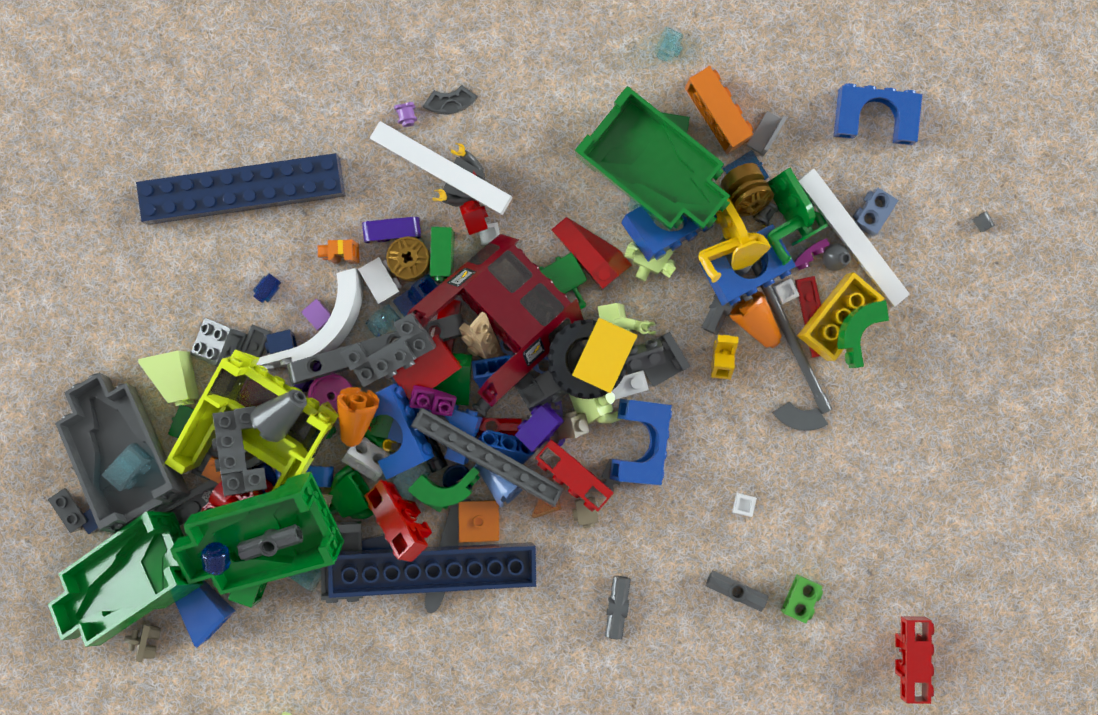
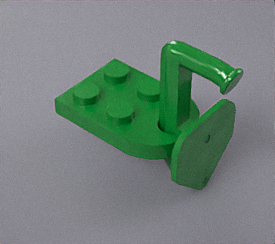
[767,167,829,265]

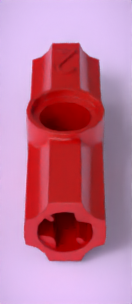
[477,417,522,436]

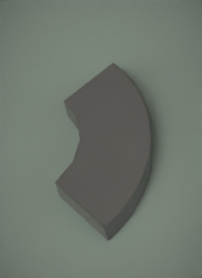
[423,85,478,114]
[772,402,828,431]

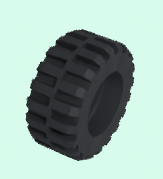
[548,319,628,399]

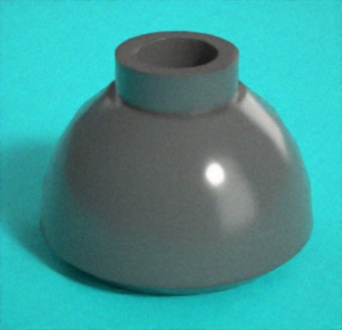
[823,243,851,271]

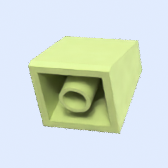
[138,351,200,406]

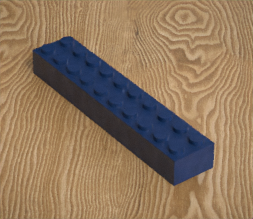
[136,153,346,225]
[328,542,537,598]

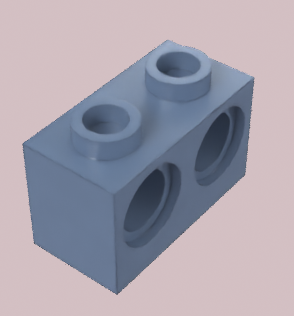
[853,187,899,236]

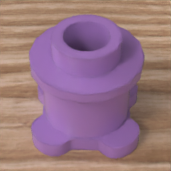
[394,102,417,127]

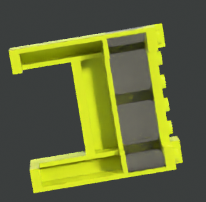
[165,349,338,491]

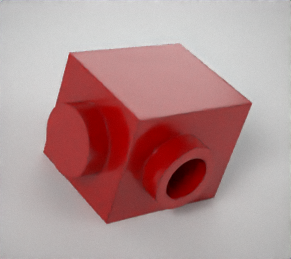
[459,200,488,235]

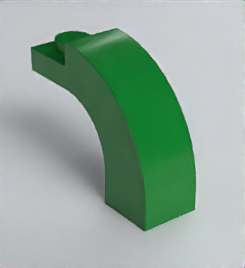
[838,300,889,368]
[408,466,480,507]

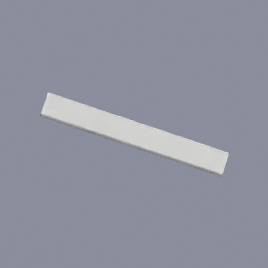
[370,121,513,215]
[798,169,910,307]

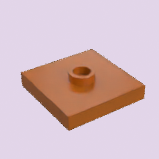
[458,500,499,542]

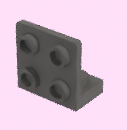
[191,318,248,367]
[643,332,690,387]

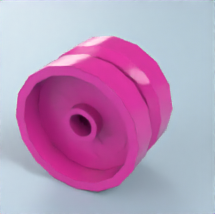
[308,374,353,420]

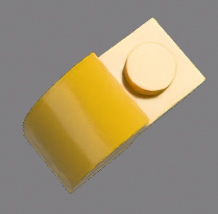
[711,335,738,380]

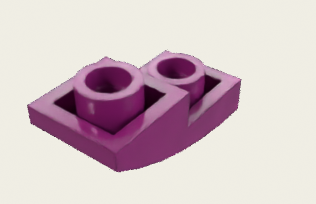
[793,238,830,271]
[409,385,457,416]

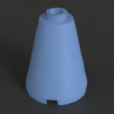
[475,464,523,507]

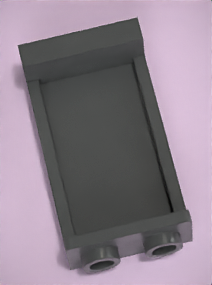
[321,521,363,603]

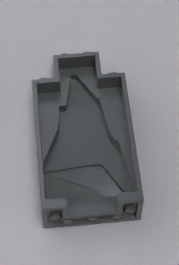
[55,372,191,534]

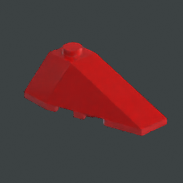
[551,217,632,290]

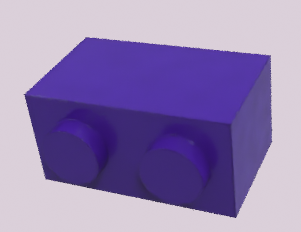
[515,404,564,452]

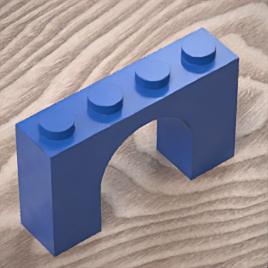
[833,83,922,145]
[621,207,717,262]
[699,224,796,306]
[373,383,435,480]
[387,396,483,465]
[610,398,672,485]

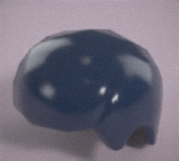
[442,464,472,489]

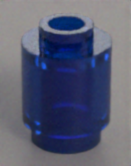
[252,273,282,303]

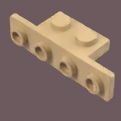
[459,312,504,359]

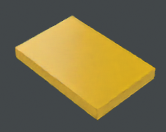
[572,318,637,393]

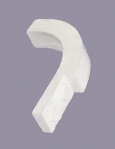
[257,268,363,372]

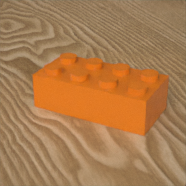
[685,66,753,155]

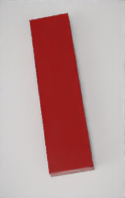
[795,276,821,358]

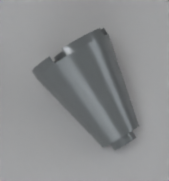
[251,389,307,442]

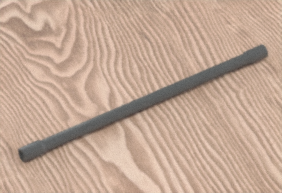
[751,259,832,414]

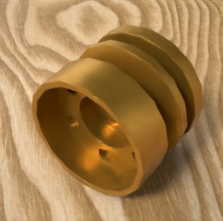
[720,163,774,217]
[386,236,431,282]

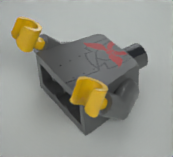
[432,143,486,207]

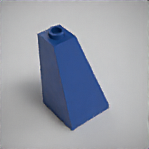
[175,580,236,648]

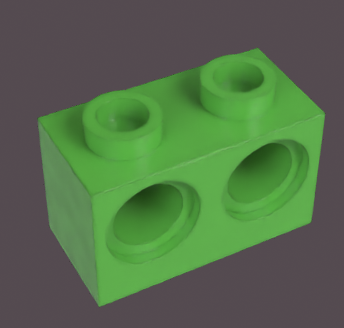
[781,574,823,624]

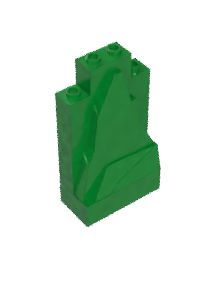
[574,86,730,231]
[170,471,344,595]
[48,511,204,647]

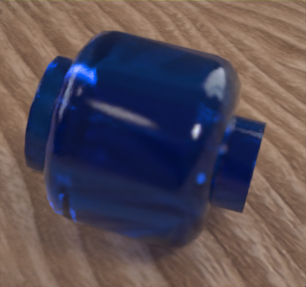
[201,542,231,575]

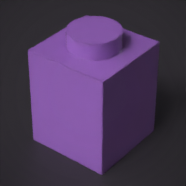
[301,299,331,331]

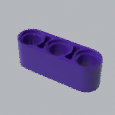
[362,217,421,243]

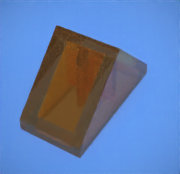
[531,479,562,518]

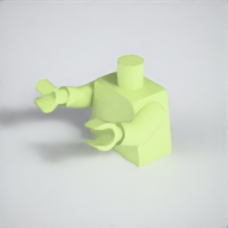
[624,242,676,282]
[597,303,656,335]
[569,392,622,425]

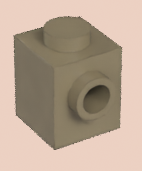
[557,410,590,439]
[572,497,599,528]

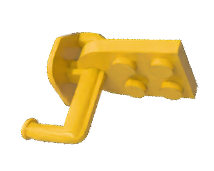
[698,189,771,283]

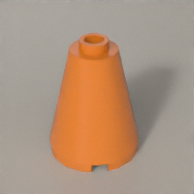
[729,291,782,348]
[337,387,379,447]

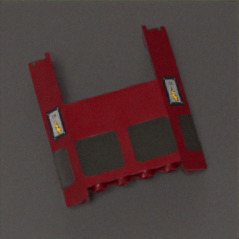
[407,234,584,407]

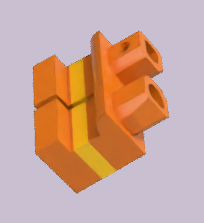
[317,239,360,264]

